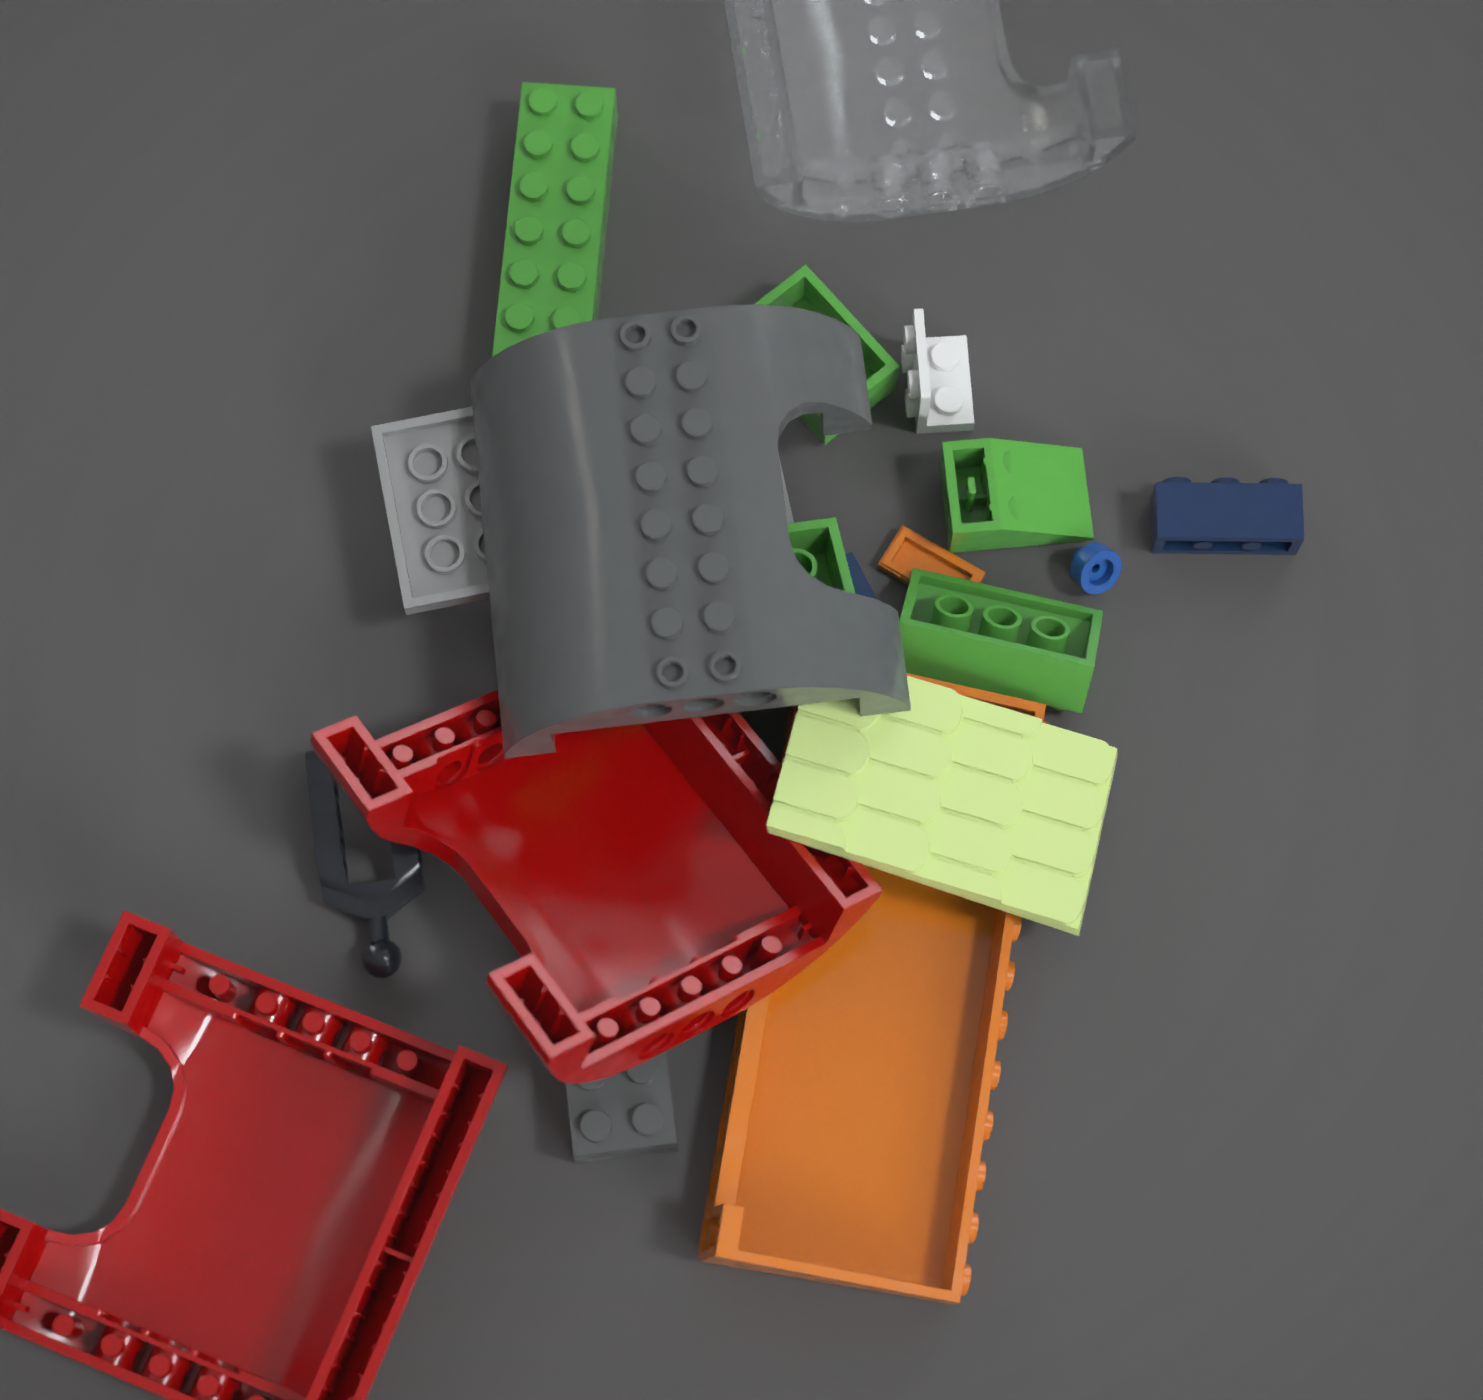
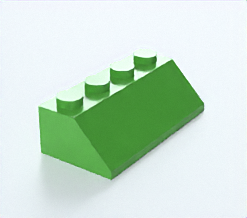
[899,568,1103,713]

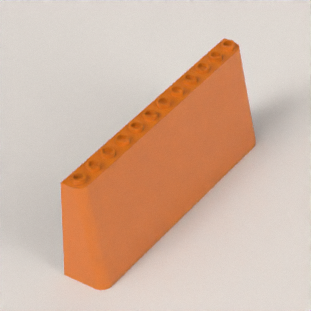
[698,673,1050,1304]

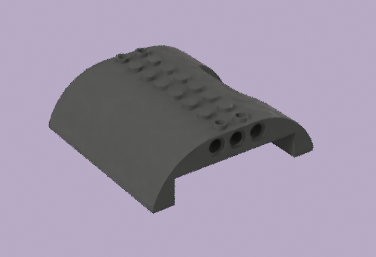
[470,304,911,758]

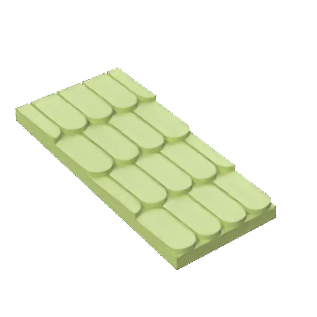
[766,676,1118,936]

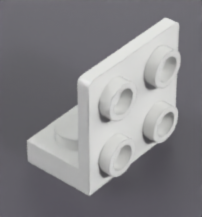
[901,308,974,434]

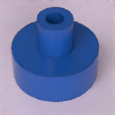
[1070,542,1122,594]

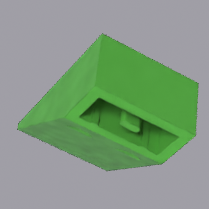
[939,438,1094,553]

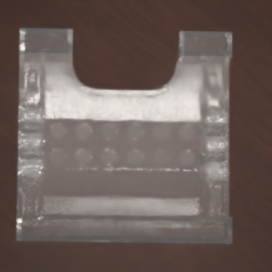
[723,0,1137,222]

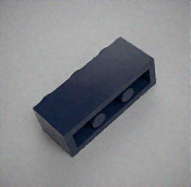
[1150,477,1304,555]

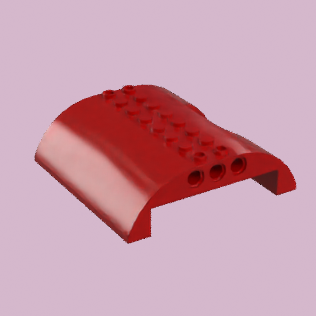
[310,689,883,1083]
[0,910,508,1400]

